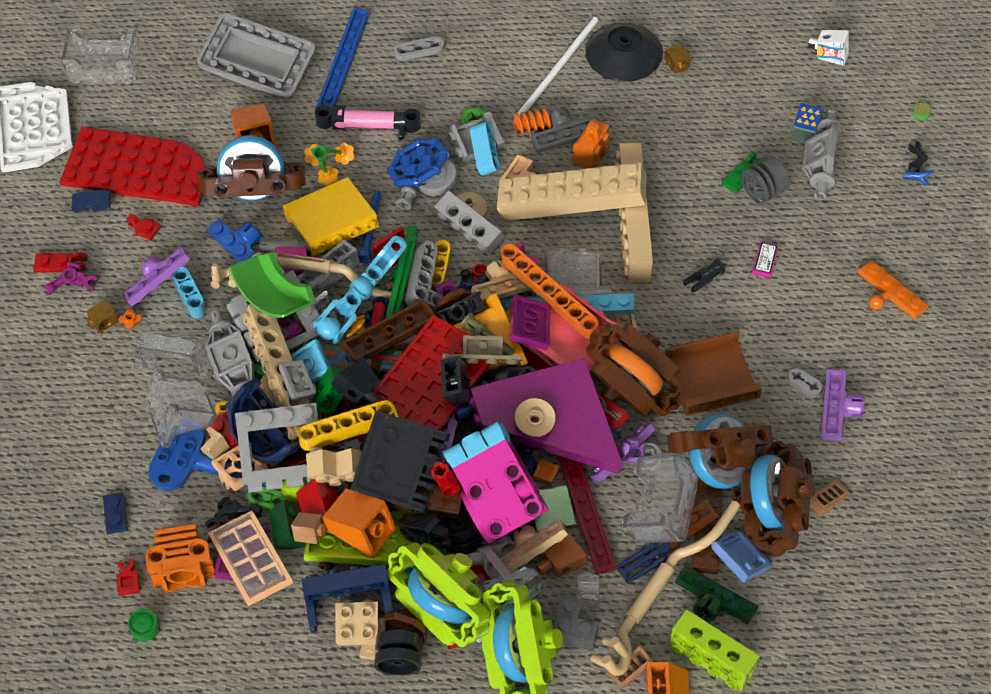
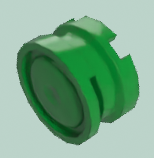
[128,609,160,642]

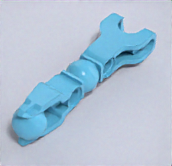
[312,236,407,345]

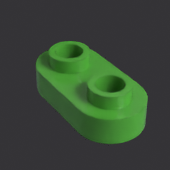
[247,486,287,510]

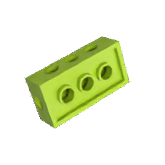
[669,609,760,692]

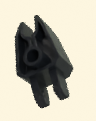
[398,512,452,548]

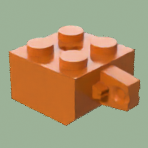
[573,119,611,169]

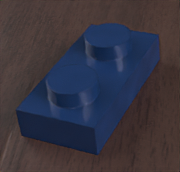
[103,492,128,535]

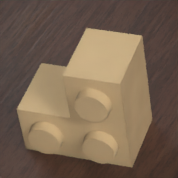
[306,448,362,486]

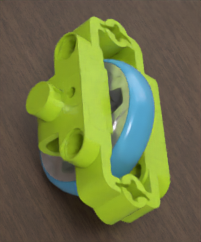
[387,542,490,647]
[481,580,563,694]

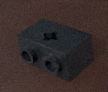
[440,356,471,406]

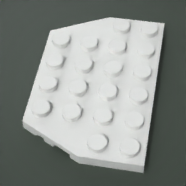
[0,82,73,173]

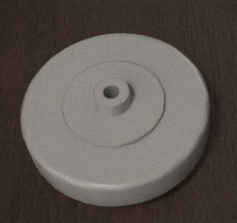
[417,159,458,196]

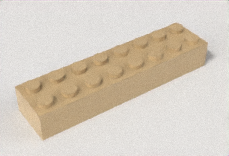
[615,143,653,283]
[497,162,647,221]

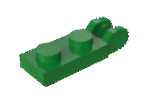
[721,152,765,194]

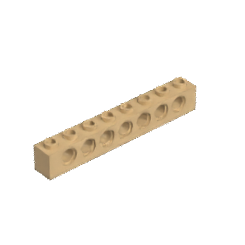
[243,305,310,442]

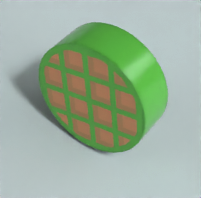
[912,102,931,120]

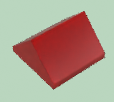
[296,479,339,524]

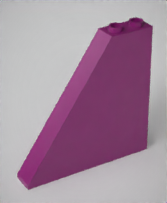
[468,358,623,474]

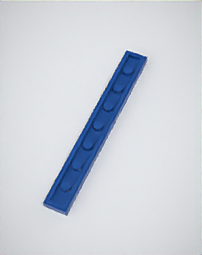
[315,8,370,110]

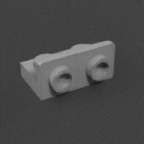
[279,360,316,403]

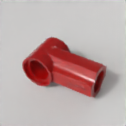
[431,462,460,496]

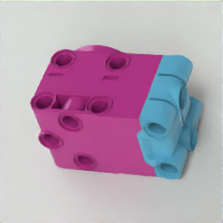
[443,421,549,544]

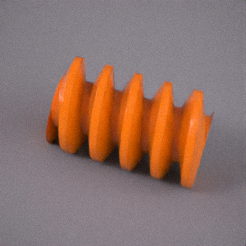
[513,108,551,136]

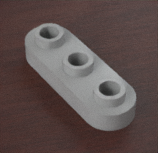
[394,36,444,61]

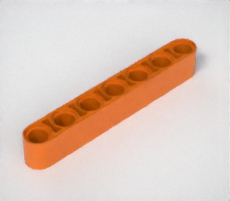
[500,244,599,339]

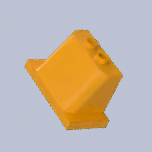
[453,293,528,376]

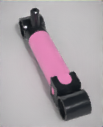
[315,105,421,140]

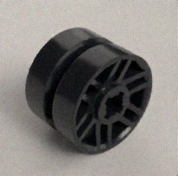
[440,511,481,554]

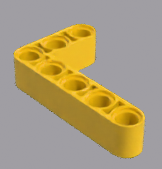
[298,400,398,451]

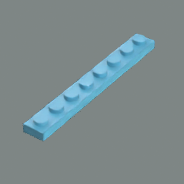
[499,293,635,315]

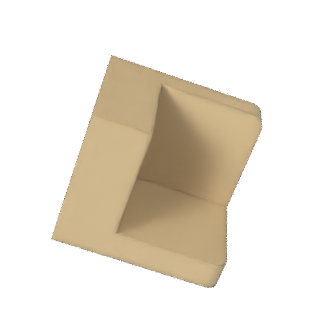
[200,427,230,460]

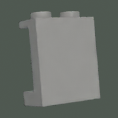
[448,112,504,162]

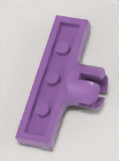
[124,246,190,306]
[821,370,865,441]
[589,424,655,482]

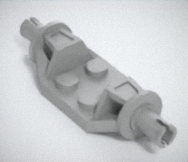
[802,110,842,200]
[205,310,255,397]

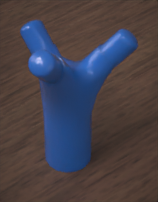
[905,170,934,186]

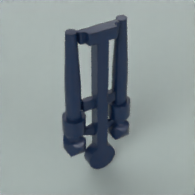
[616,541,670,584]

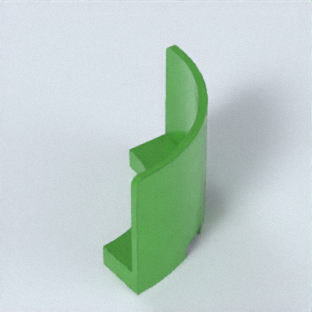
[229,252,316,318]

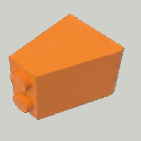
[230,103,277,148]
[322,489,396,558]

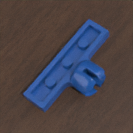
[206,218,262,262]

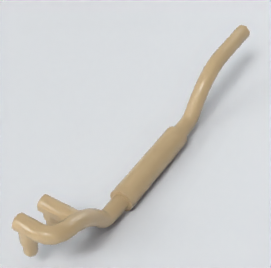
[211,252,406,302]
[590,501,741,676]

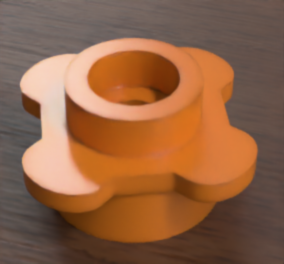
[118,309,142,329]

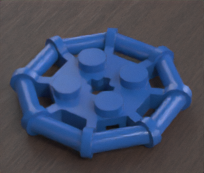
[387,137,449,187]

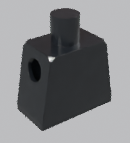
[330,357,380,405]

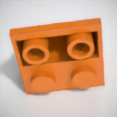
[645,662,689,694]

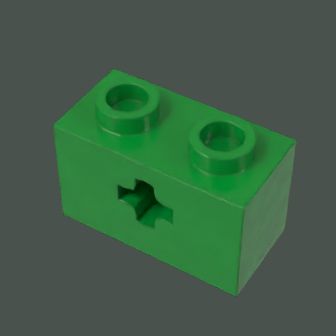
[312,366,344,415]

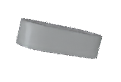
[787,368,822,398]

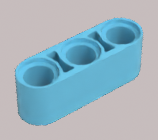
[470,121,500,176]
[172,267,206,318]

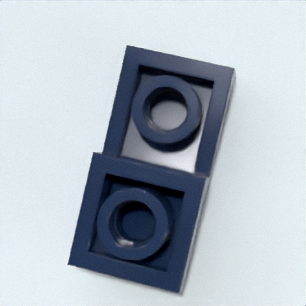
[71,190,111,213]

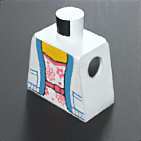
[808,30,849,66]

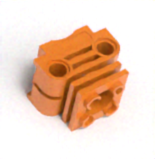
[146,524,215,593]

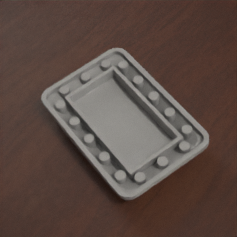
[197,14,315,97]

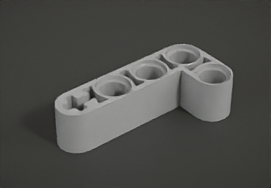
[405,241,443,313]

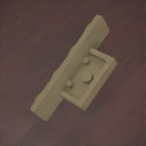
[442,335,523,365]

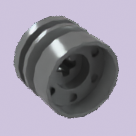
[741,157,790,205]

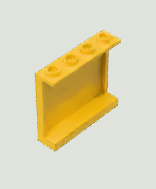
[283,177,379,256]

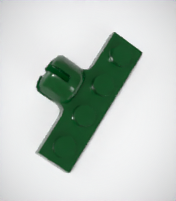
[675,565,759,624]

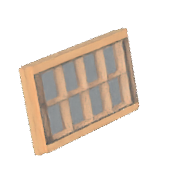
[208,511,293,606]

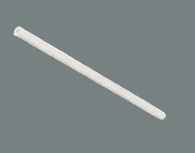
[518,17,599,117]

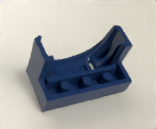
[225,378,305,468]
[301,563,393,632]

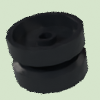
[374,629,423,676]

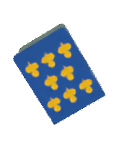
[791,103,823,144]

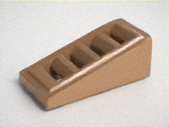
[810,479,851,517]
[608,645,654,689]

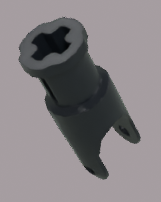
[683,259,726,293]

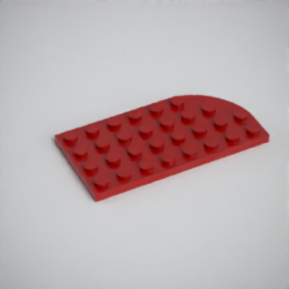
[59,127,205,207]
[365,315,491,441]

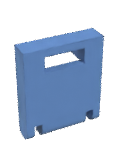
[711,530,772,583]

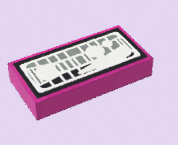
[752,241,779,278]

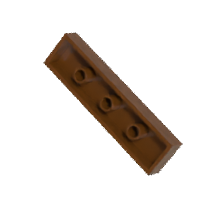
[342,299,437,363]
[692,477,722,574]
[368,485,463,519]

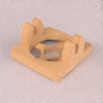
[212,445,268,491]

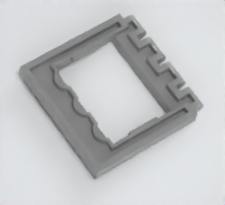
[226,270,320,363]
[235,403,322,493]

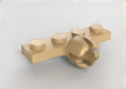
[471,260,539,303]
[500,519,568,573]

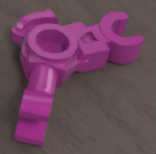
[44,262,98,295]

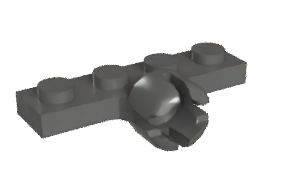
[531,107,599,153]

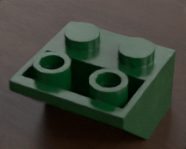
[269,500,306,550]

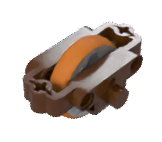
[586,323,685,417]

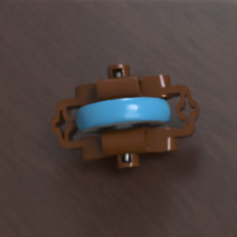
[197,135,306,201]
[667,414,773,489]
[732,441,815,557]

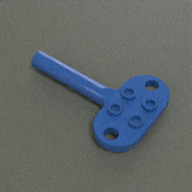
[148,419,266,491]

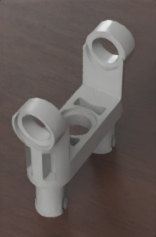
[467,536,541,594]

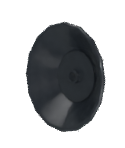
[585,23,663,82]

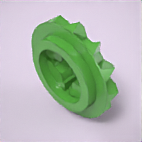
[461,108,487,125]

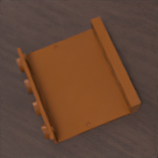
[665,332,762,416]

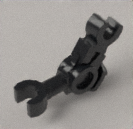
[205,497,262,530]

